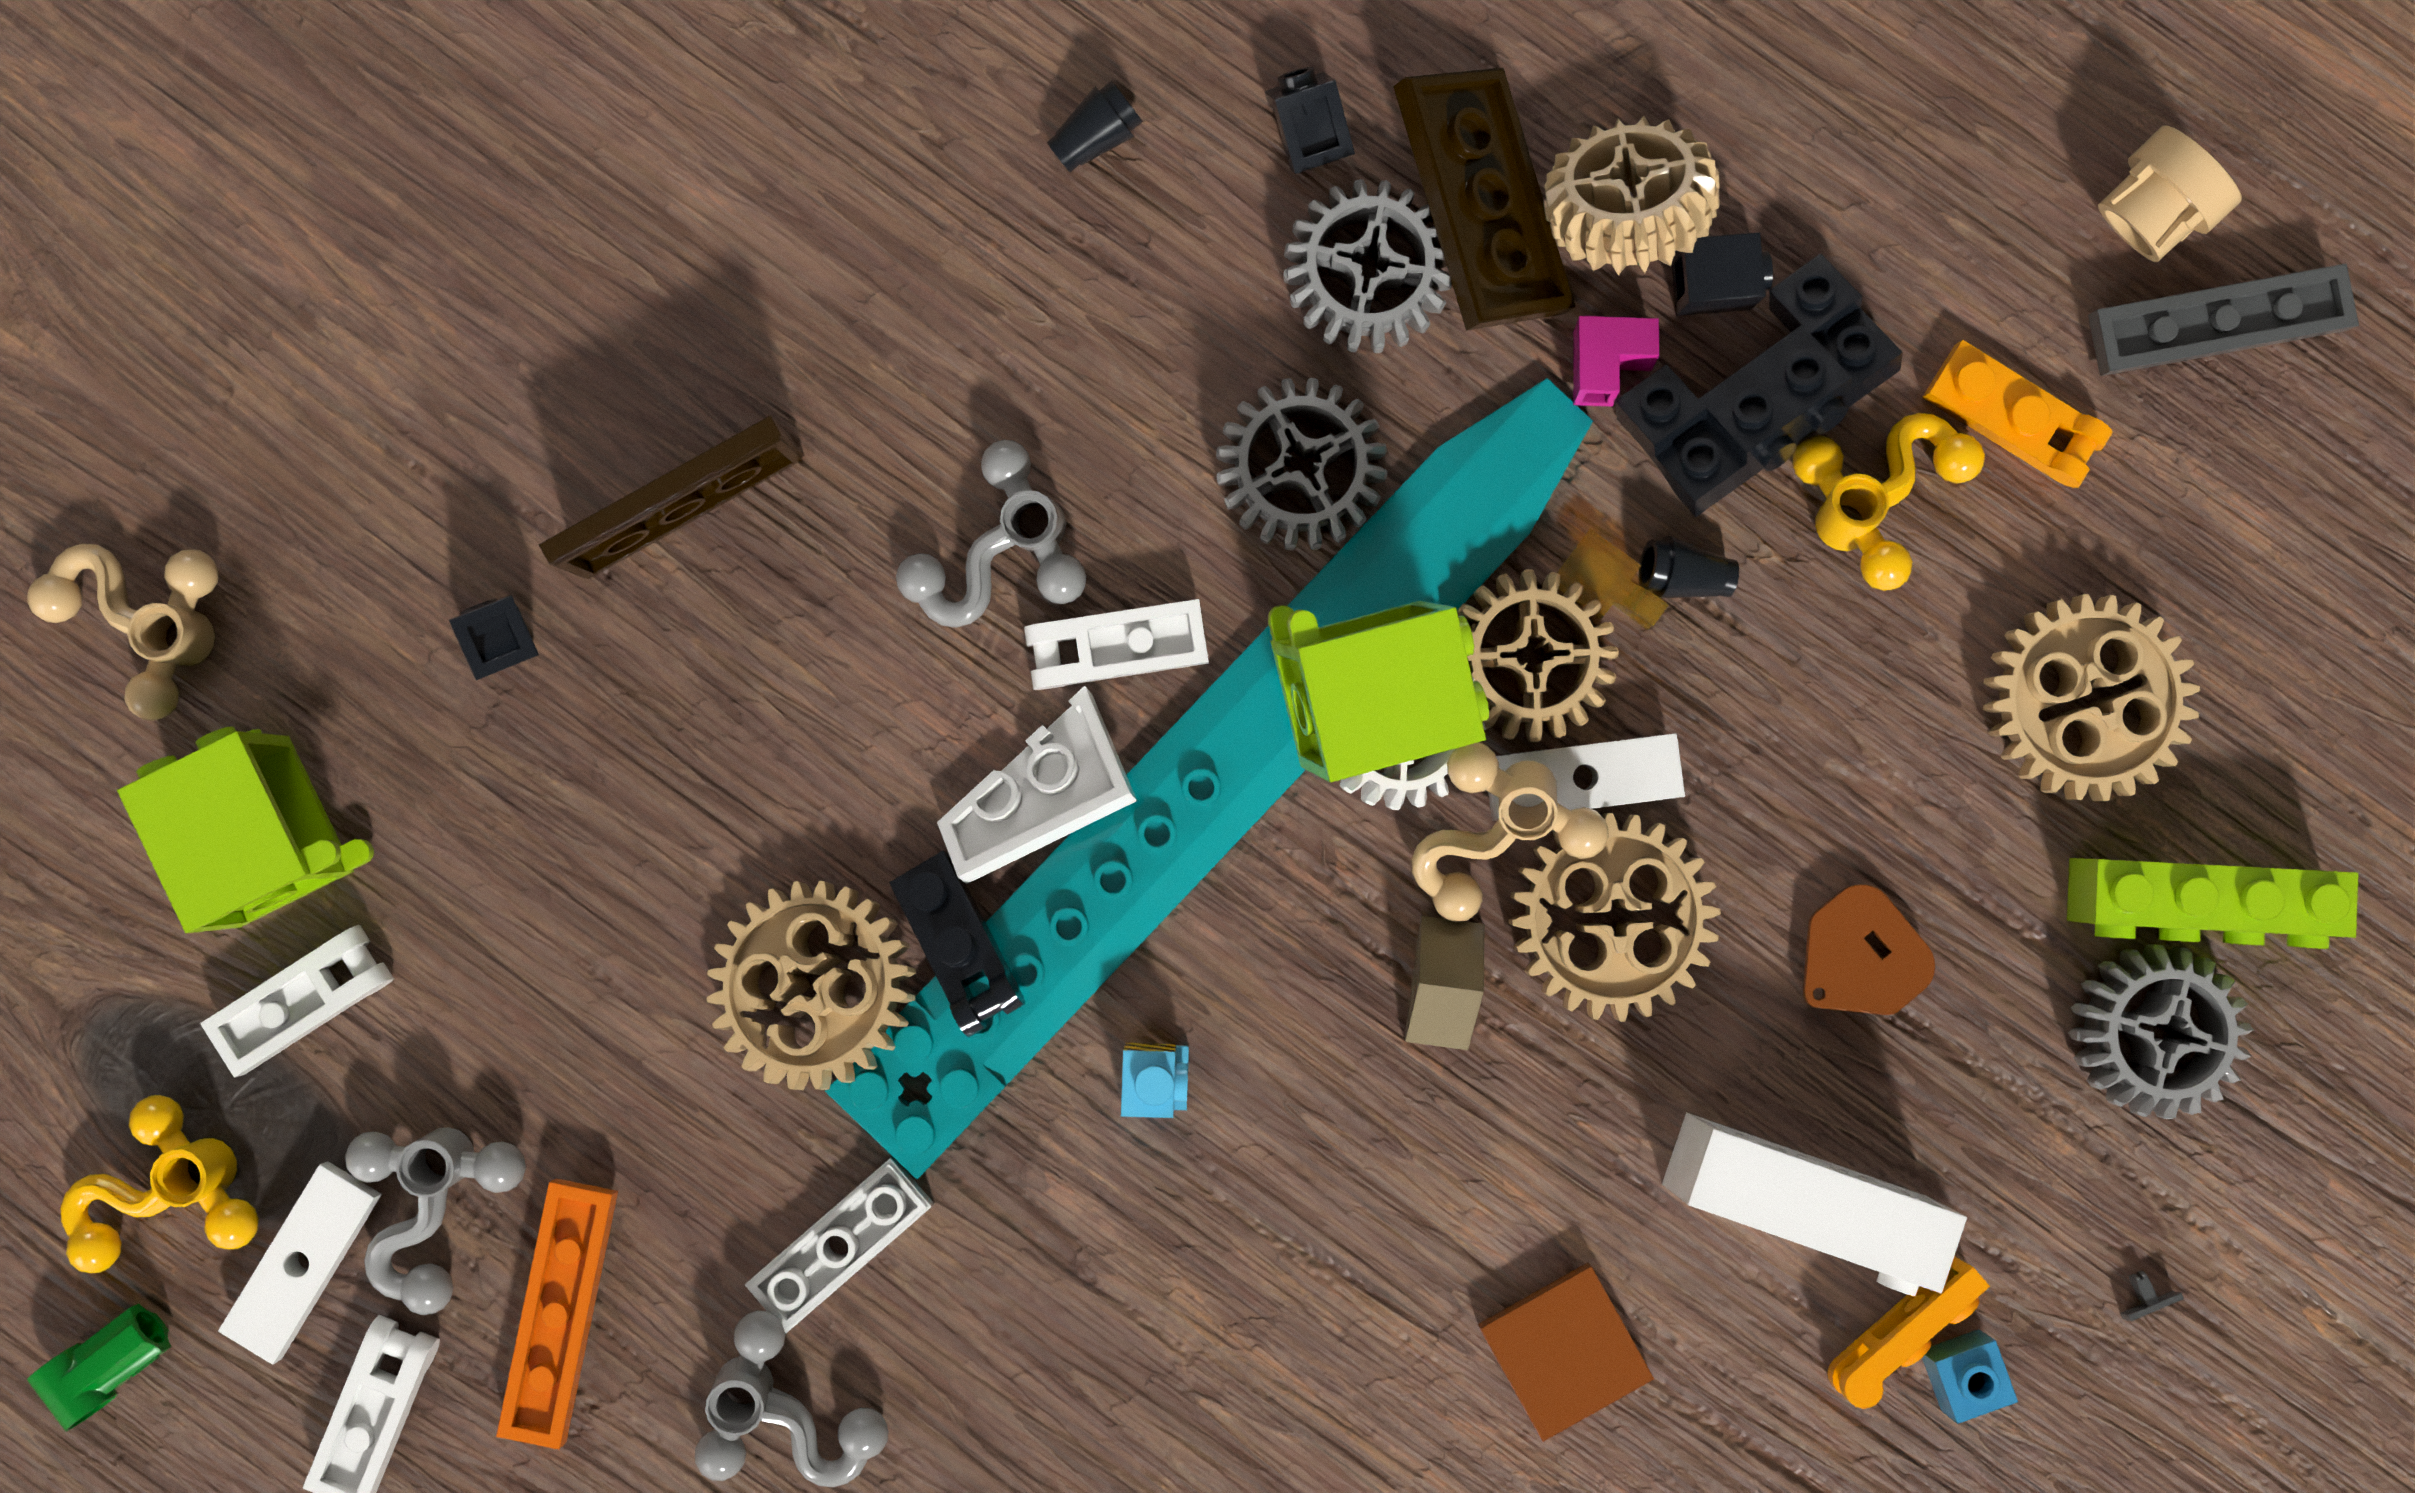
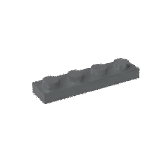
[2088,263,2359,376]

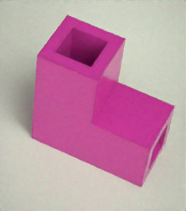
[1573,316,1659,407]

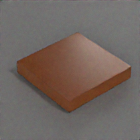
[1477,1262,1654,1442]

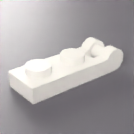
[1024,599,1209,690]
[200,925,394,1077]
[303,1315,440,1493]

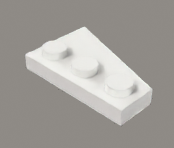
[937,686,1137,884]

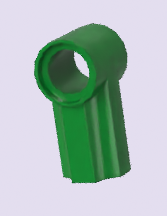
[27,1304,172,1432]

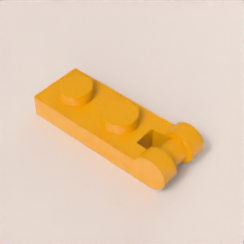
[1922,340,2113,488]
[1827,1256,1990,1409]

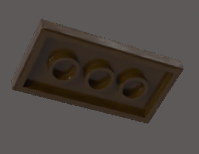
[1393,68,1575,331]
[538,415,804,579]

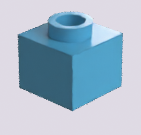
[1922,1329,2018,1424]

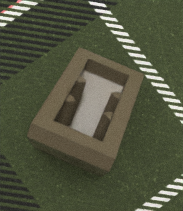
[1404,915,1485,1050]

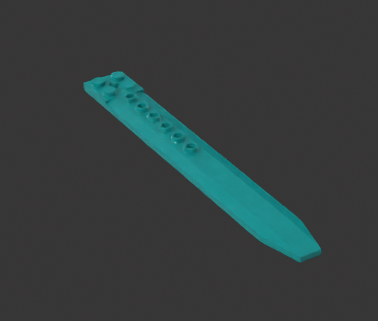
[825,378,1593,1179]

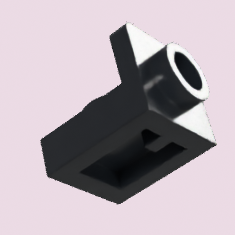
[1265,67,1355,174]

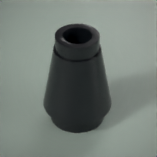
[1047,80,1143,173]
[1638,535,1739,598]

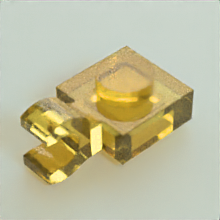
[1557,528,1669,630]

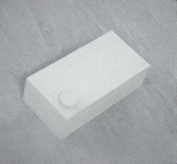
[1662,1112,1967,1296]

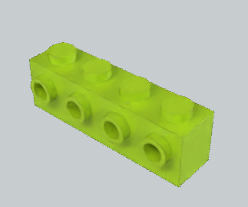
[2067,858,2358,949]

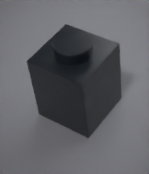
[1672,232,1773,316]

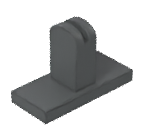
[2120,1270,2184,1321]

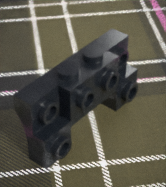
[1615,254,1903,517]

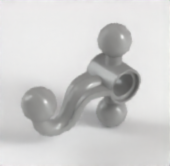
[896,439,1086,628]
[345,1127,526,1315]
[695,1310,889,1487]

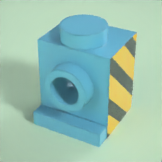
[1121,1043,1189,1118]

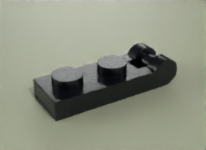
[889,850,1025,1037]

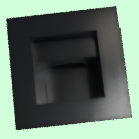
[449,595,539,680]

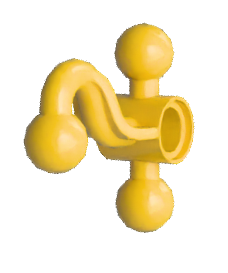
[1792,413,1985,591]
[60,1095,259,1273]

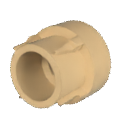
[2098,125,2242,262]

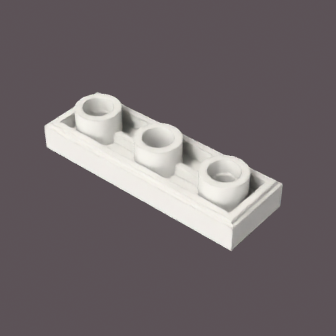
[1488,733,1685,821]
[745,1156,934,1333]
[218,1161,382,1365]

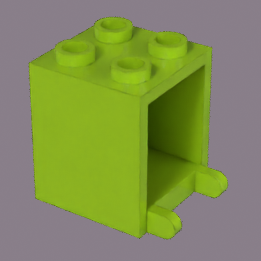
[1268,601,1489,783]
[117,726,374,933]

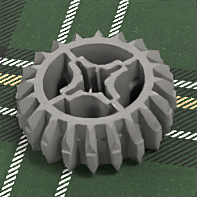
[1283,179,1452,353]
[1216,378,1387,551]
[2068,944,2254,1119]

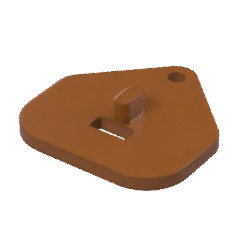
[1803,884,1935,1015]

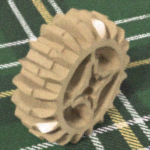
[1544,116,1720,276]
[1457,569,1619,742]

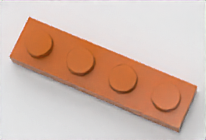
[496,1178,618,1449]

